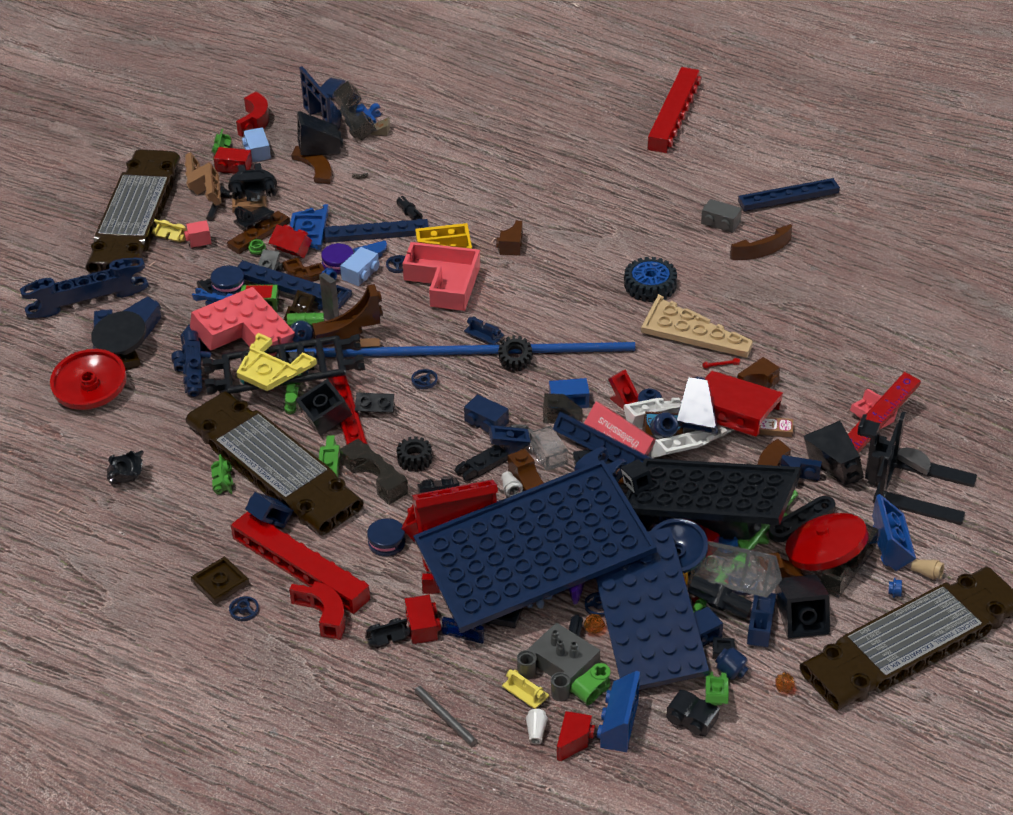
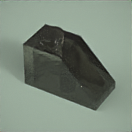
[543,393,583,424]

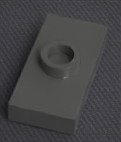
[258,249,281,270]

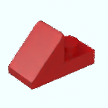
[608,369,638,410]

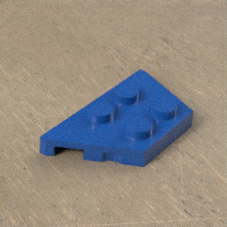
[290,204,329,250]

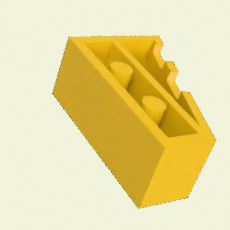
[415,223,472,249]

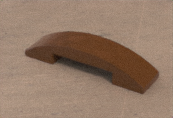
[730,224,792,260]

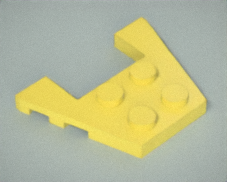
[237,333,317,391]

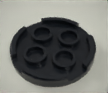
[91,311,147,356]

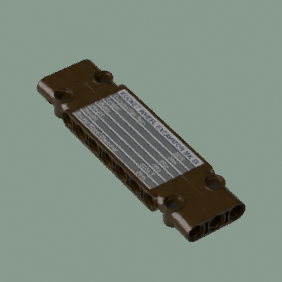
[85,149,180,274]
[186,391,364,535]
[799,566,1013,710]

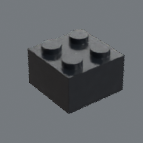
[296,379,353,436]

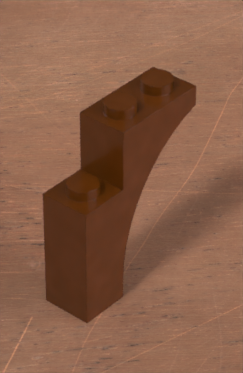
[312,284,383,348]

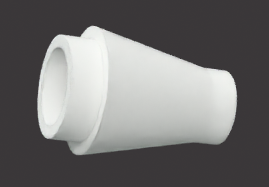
[501,472,523,497]
[526,709,548,744]

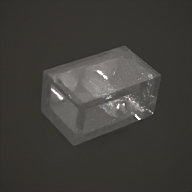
[528,426,568,471]

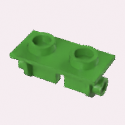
[211,129,232,160]
[211,454,233,494]

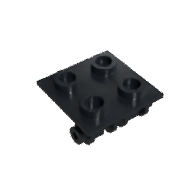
[233,206,275,228]

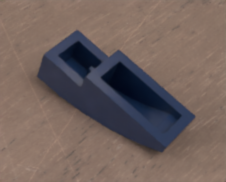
[747,591,776,647]

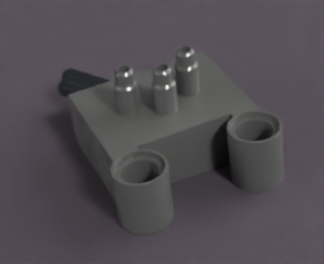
[517,614,600,702]

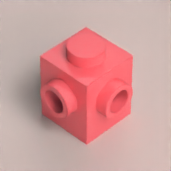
[184,220,211,248]

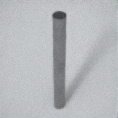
[415,686,477,747]

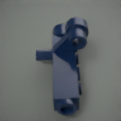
[171,330,211,397]

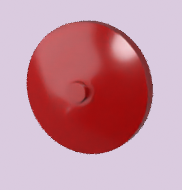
[50,349,127,410]
[785,513,869,571]

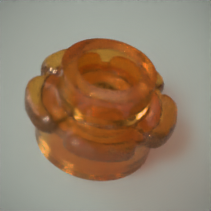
[584,614,605,634]
[775,672,795,694]

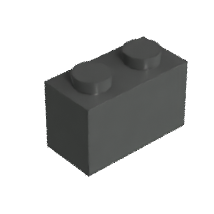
[701,199,742,233]

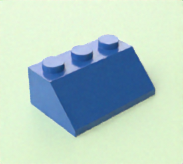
[872,494,916,571]
[597,671,640,752]

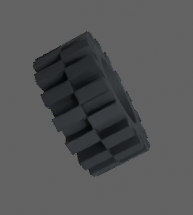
[498,335,532,372]
[396,436,432,472]

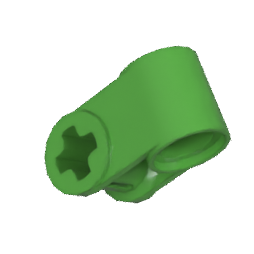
[570,663,611,705]

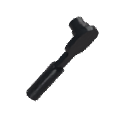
[206,186,231,221]

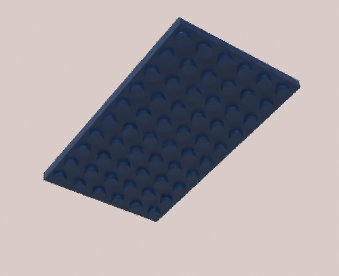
[413,460,657,633]

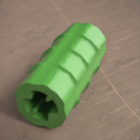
[287,312,324,328]

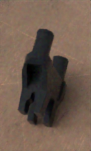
[228,163,277,200]

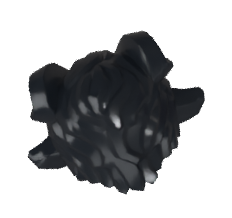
[107,450,144,484]

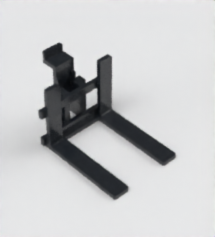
[857,411,977,525]

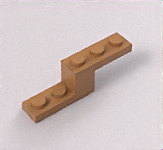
[185,152,222,206]

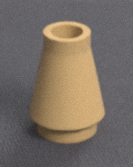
[911,559,944,580]

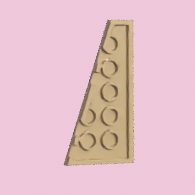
[641,294,753,358]

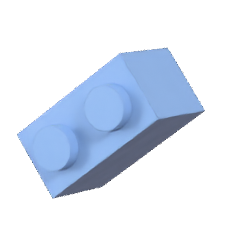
[242,127,271,162]
[340,247,380,286]

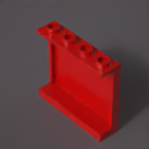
[705,371,783,437]
[412,479,498,572]

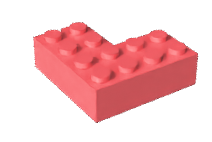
[403,242,480,311]
[190,287,295,356]

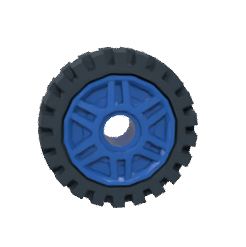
[624,257,677,302]

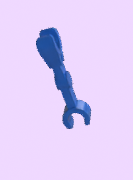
[192,288,233,302]

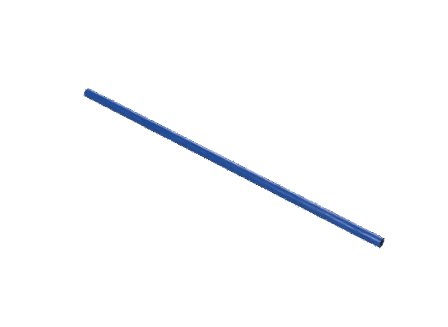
[286,342,635,358]

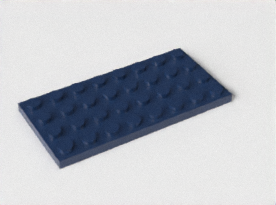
[596,527,710,690]

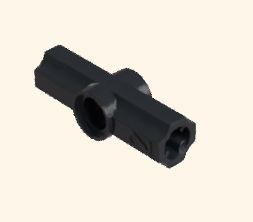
[688,575,753,619]

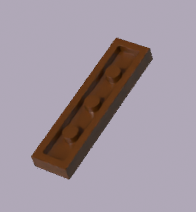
[227,211,290,254]

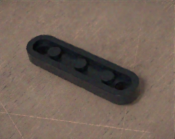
[769,496,836,542]

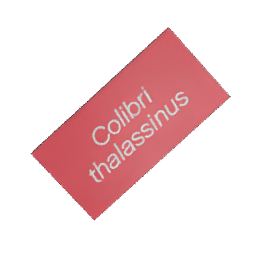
[584,401,656,455]

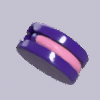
[321,243,354,274]

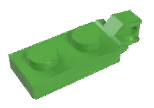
[319,435,341,477]

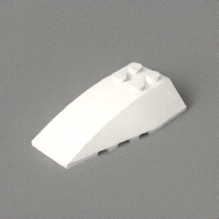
[624,398,735,458]

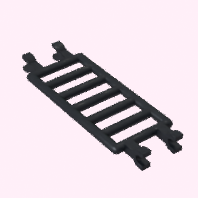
[202,334,365,395]

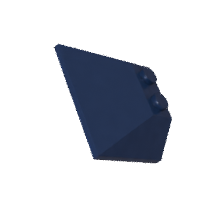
[299,66,342,130]

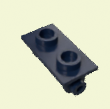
[464,316,504,345]

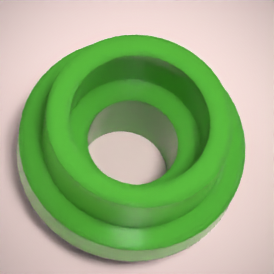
[248,239,266,255]

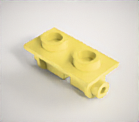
[152,219,187,243]
[502,669,550,709]

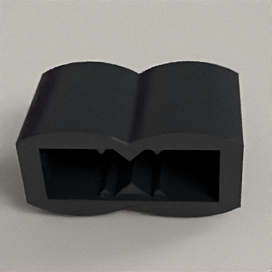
[666,690,720,737]

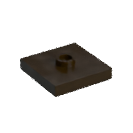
[191,556,250,605]

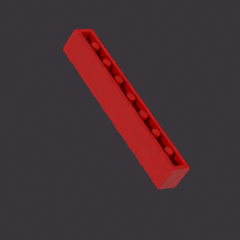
[648,67,702,153]
[231,511,370,615]

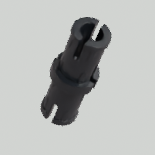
[396,196,423,220]

